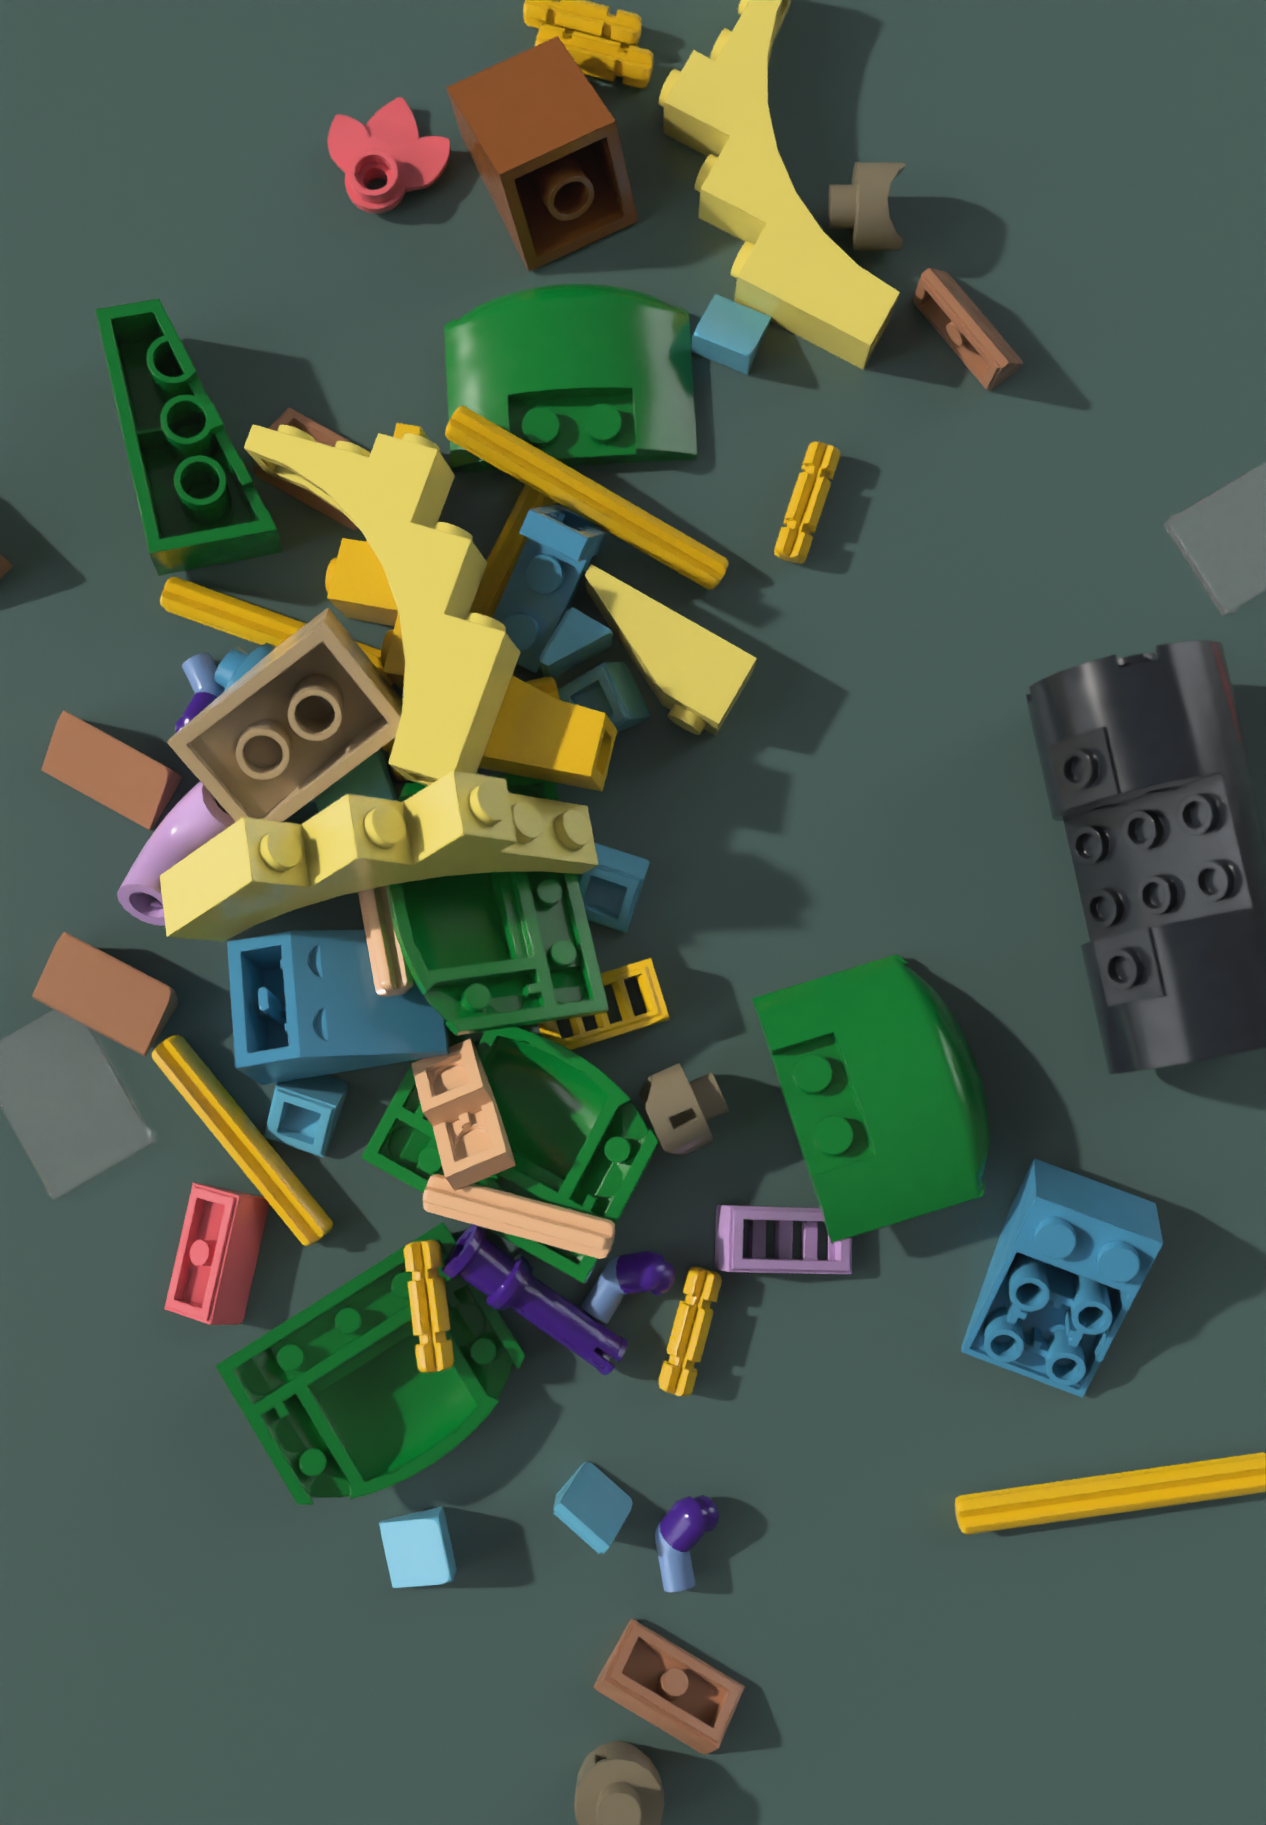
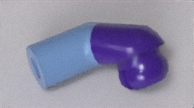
[175,653,225,733]
[581,1250,675,1324]
[655,1495,719,1593]

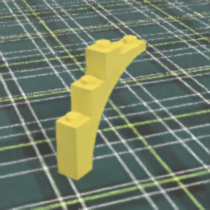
[659,0,900,370]
[244,424,521,786]
[160,770,599,942]

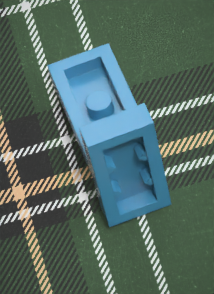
[493,504,611,673]

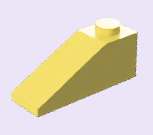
[585,564,757,735]

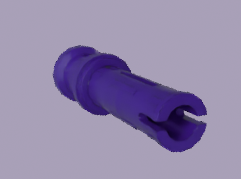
[442,1224,628,1375]

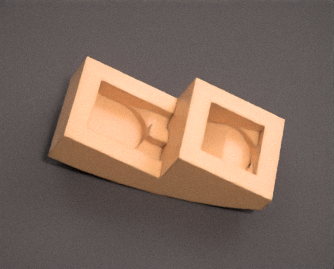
[411,1039,516,1191]

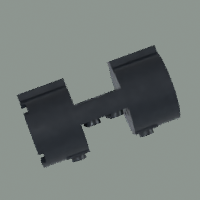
[1026,640,1266,1074]

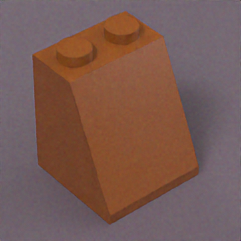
[446,36,639,272]

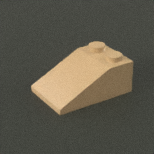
[167,608,403,822]

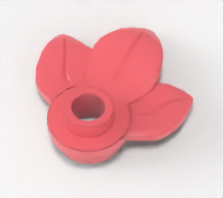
[327,97,450,213]

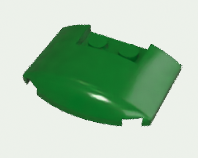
[444,283,697,473]
[387,774,609,1035]
[752,954,990,1244]
[361,1021,660,1283]
[215,1222,525,1505]

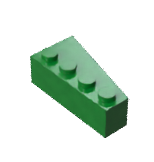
[95,299,282,576]

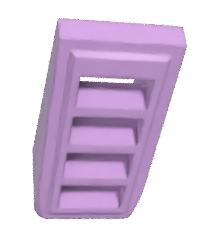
[714,1205,852,1274]

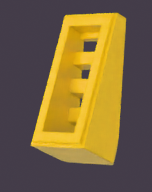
[537,958,670,1050]

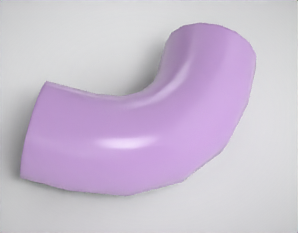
[117,781,235,926]

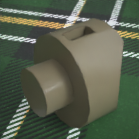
[827,162,906,251]
[639,1063,729,1155]
[574,1740,664,1825]

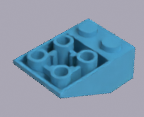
[227,930,449,1085]
[961,1158,1163,1398]

